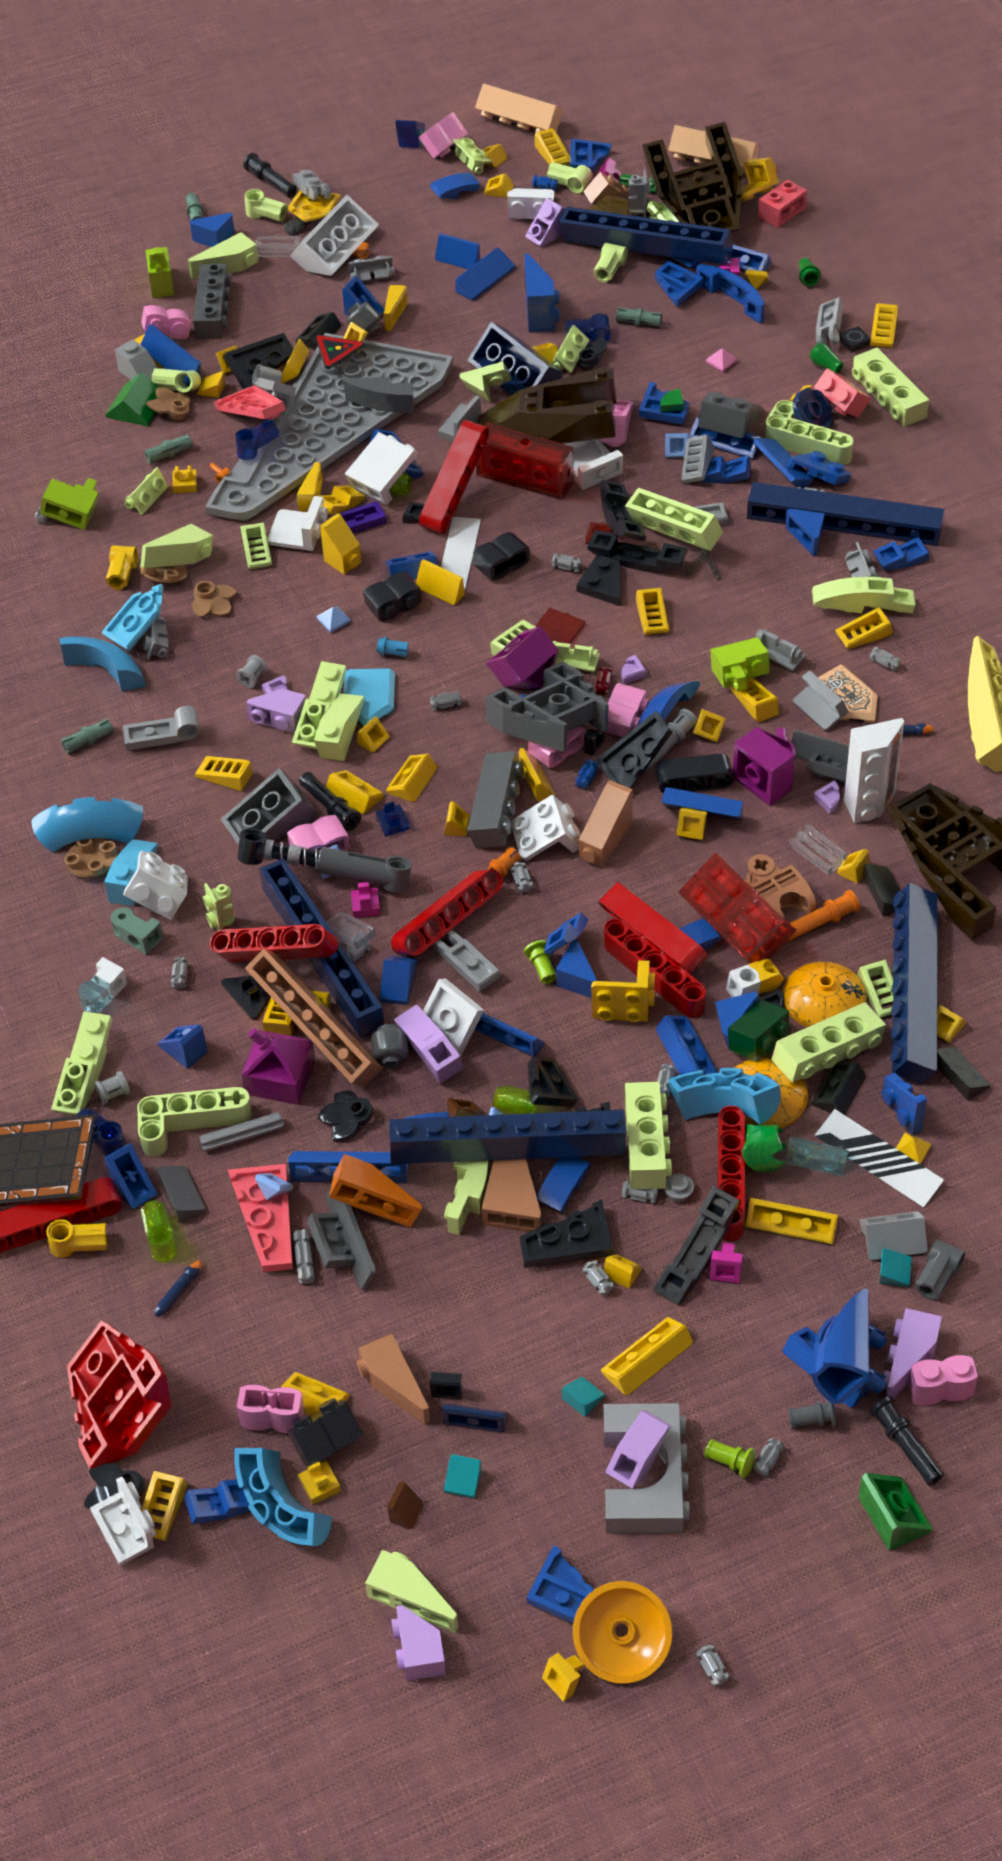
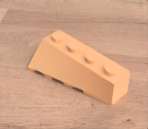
[475,83,563,133]
[668,125,759,174]

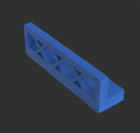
[288,1151,408,1183]

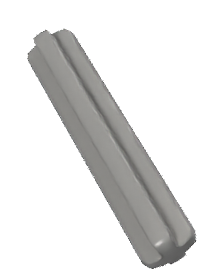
[200,1112,284,1152]

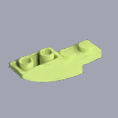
[812,577,915,613]
[292,661,347,749]
[51,1011,113,1116]
[444,1160,489,1235]

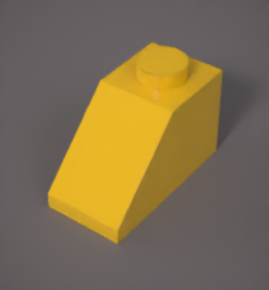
[320,513,362,575]

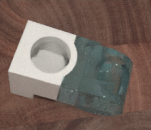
[78,957,127,1013]

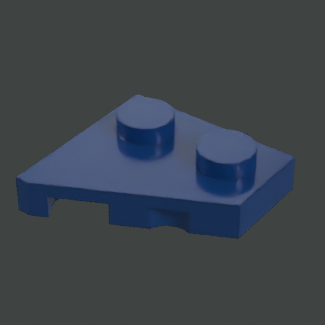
[570,139,611,172]
[655,261,704,306]
[639,382,690,425]
[786,451,852,485]
[881,1073,927,1135]
[526,1545,594,1624]

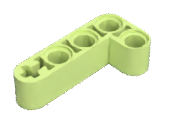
[765,400,853,465]
[137,1087,252,1157]

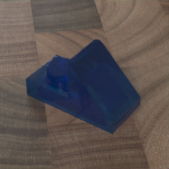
[395,120,425,148]

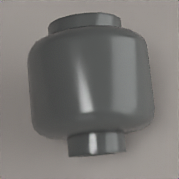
[347,302,380,336]
[371,1024,409,1068]

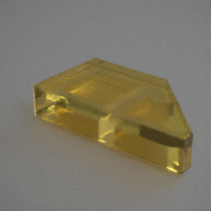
[588,195,629,215]

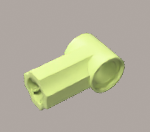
[547,162,593,194]
[245,189,288,222]
[594,243,628,283]
[152,368,201,392]

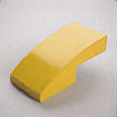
[318,485,366,515]

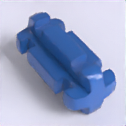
[532,174,558,192]
[575,759,598,789]

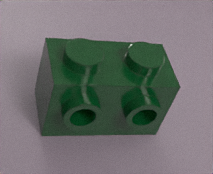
[728,999,791,1062]

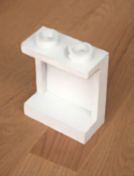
[345,432,420,506]
[553,439,623,490]

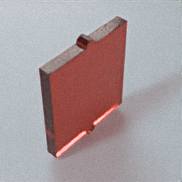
[535,608,586,644]

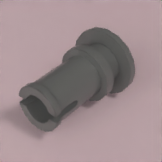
[788,1400,836,1429]

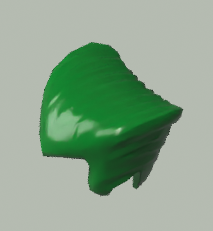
[742,1124,786,1173]

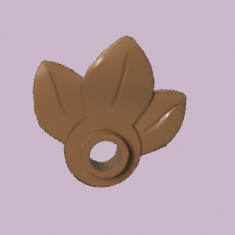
[146,387,190,420]
[192,581,237,618]

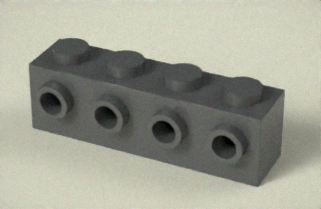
[193,263,232,339]
[467,751,524,848]

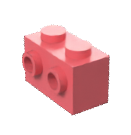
[758,180,807,228]
[814,368,871,418]

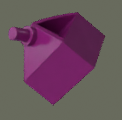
[486,626,559,690]
[733,727,796,806]
[241,1028,315,1105]

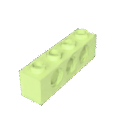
[852,348,929,427]
[625,488,723,551]
[772,1002,886,1083]
[625,1082,672,1189]

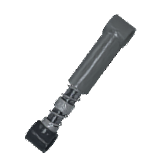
[237,828,412,893]

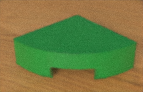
[660,389,684,412]

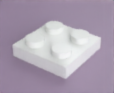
[423,978,484,1056]

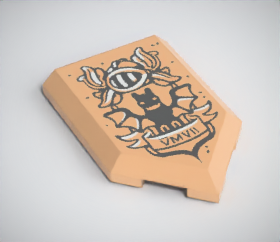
[818,664,878,723]

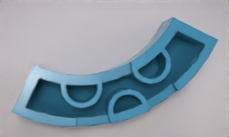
[59,636,146,692]
[31,797,143,853]
[668,1068,781,1124]
[234,1448,332,1546]

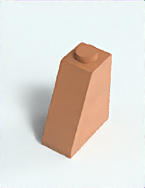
[578,780,633,867]
[482,1159,541,1232]

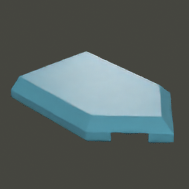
[102,584,163,652]
[344,668,395,727]

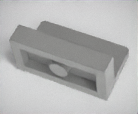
[438,395,481,442]
[793,670,849,732]
[860,1211,928,1260]

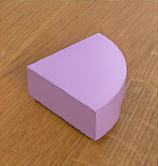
[621,655,646,684]
[262,675,288,694]
[813,781,840,814]

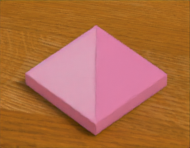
[706,348,738,372]

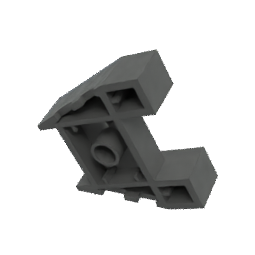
[486,661,609,752]

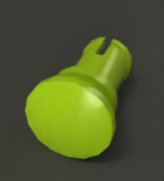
[524,940,556,984]
[705,1439,756,1479]

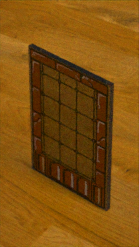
[0,1114,97,1207]

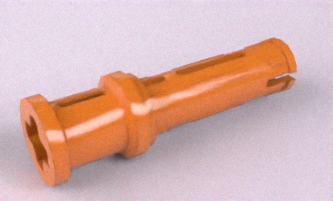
[782,890,861,943]

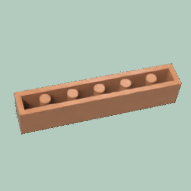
[245,948,383,1088]

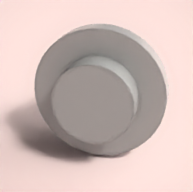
[664,1174,694,1202]

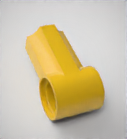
[106,545,138,590]
[47,1219,107,1258]

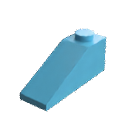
[104,839,158,906]

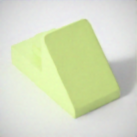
[460,362,511,402]

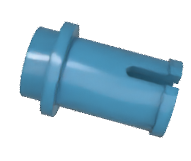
[377,636,409,658]

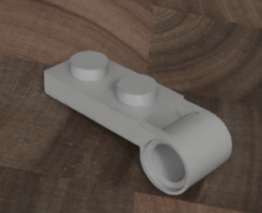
[252,364,296,399]
[123,706,200,751]

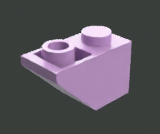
[525,198,566,247]
[246,689,306,733]
[605,1410,671,1489]
[391,1605,446,1681]

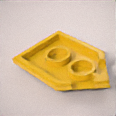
[288,190,341,222]

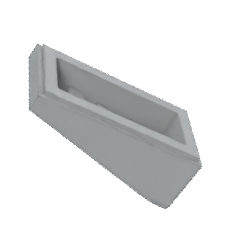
[681,435,715,484]

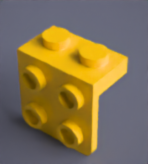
[741,157,779,201]
[591,960,655,1022]

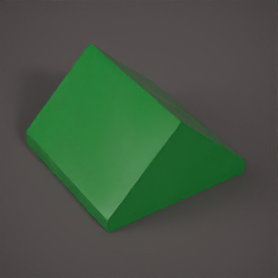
[105,372,159,426]
[858,1473,933,1551]

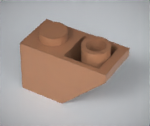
[583,172,632,212]

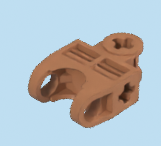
[746,854,817,925]

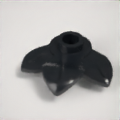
[576,336,607,369]
[317,1090,373,1141]
[84,1463,145,1510]

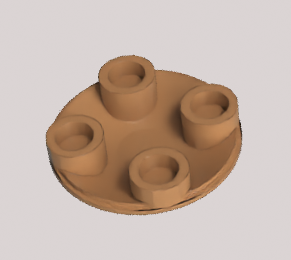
[139,564,188,583]
[64,838,118,878]

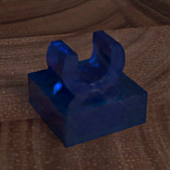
[375,801,409,837]

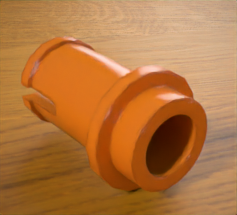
[488,847,521,878]

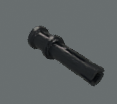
[243,152,297,198]
[299,772,362,831]
[869,1396,944,1486]

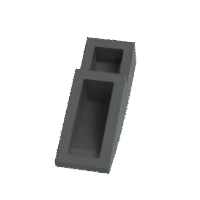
[344,377,414,413]

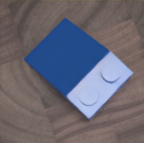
[524,254,560,333]

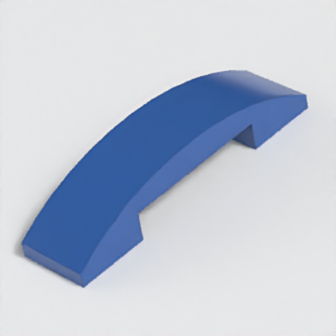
[697,264,764,324]
[637,680,701,726]

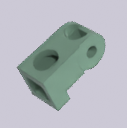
[110,907,164,955]

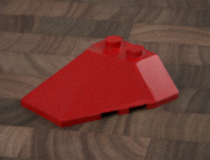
[67,1320,172,1469]

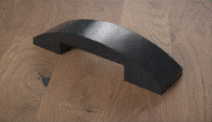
[600,480,647,541]
[587,530,688,571]
[653,1186,740,1305]

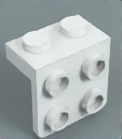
[507,188,554,219]
[267,496,328,551]
[511,795,581,861]
[123,851,188,920]
[90,1477,156,1566]

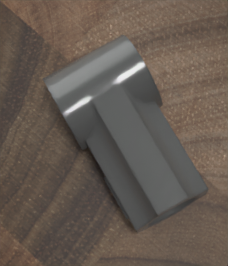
[915,1239,966,1300]

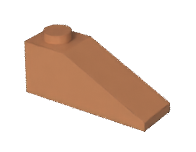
[356,1334,431,1425]

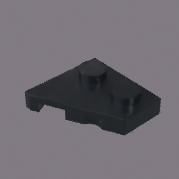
[576,554,621,606]
[527,1056,579,1107]

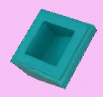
[879,1248,912,1287]
[562,1377,605,1417]
[444,1454,482,1499]

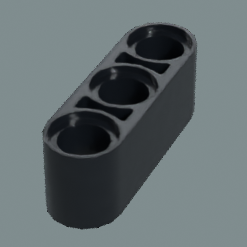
[655,754,734,793]

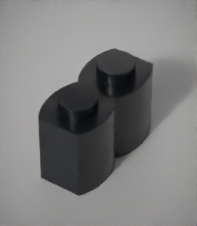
[473,532,530,581]
[363,572,422,621]
[287,1398,363,1466]

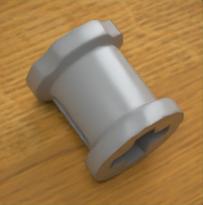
[236,655,268,688]
[94,1071,130,1105]

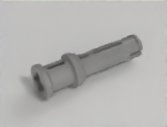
[645,709,698,773]

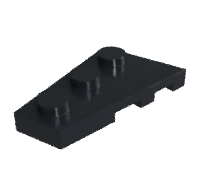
[224,332,294,390]
[596,711,673,789]
[519,1199,612,1268]

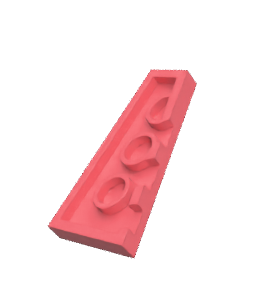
[214,385,286,420]
[228,1164,293,1272]

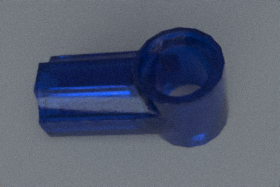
[566,313,611,342]
[235,420,279,460]
[74,1108,127,1157]

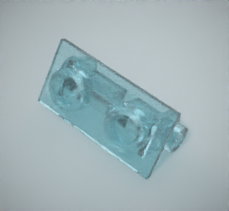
[786,1136,849,1176]

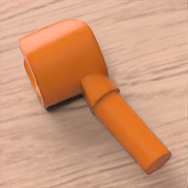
[351,242,371,260]
[210,462,230,484]

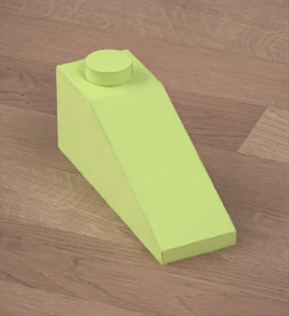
[188,232,259,279]
[140,524,213,568]
[314,693,365,761]
[365,1550,458,1633]

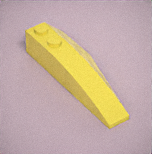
[968,636,1002,772]

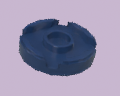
[792,387,832,428]

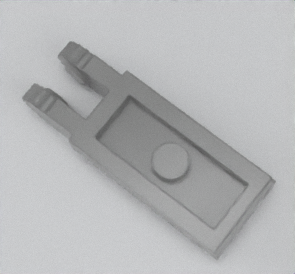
[293,170,331,200]
[815,297,844,345]
[433,930,500,992]

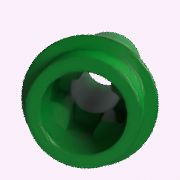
[798,258,821,287]
[809,343,844,373]

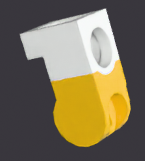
[726,959,783,997]

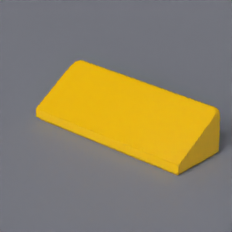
[745,1198,839,1244]
[601,1317,693,1396]

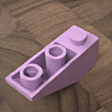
[393,1005,463,1084]
[883,1308,942,1399]

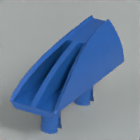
[811,1289,887,1404]

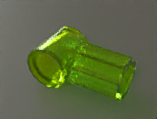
[140,1200,177,1262]

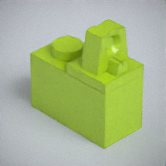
[145,247,174,298]
[39,478,99,530]
[710,637,770,692]

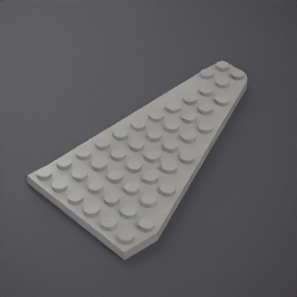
[205,333,454,521]

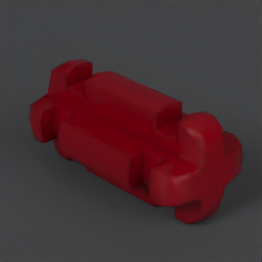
[595,666,612,695]

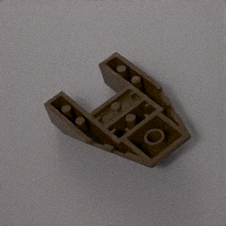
[642,122,743,233]
[478,367,617,445]
[889,783,1002,940]

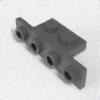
[791,730,849,784]
[307,1186,376,1289]

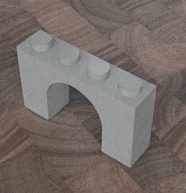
[604,1403,689,1533]

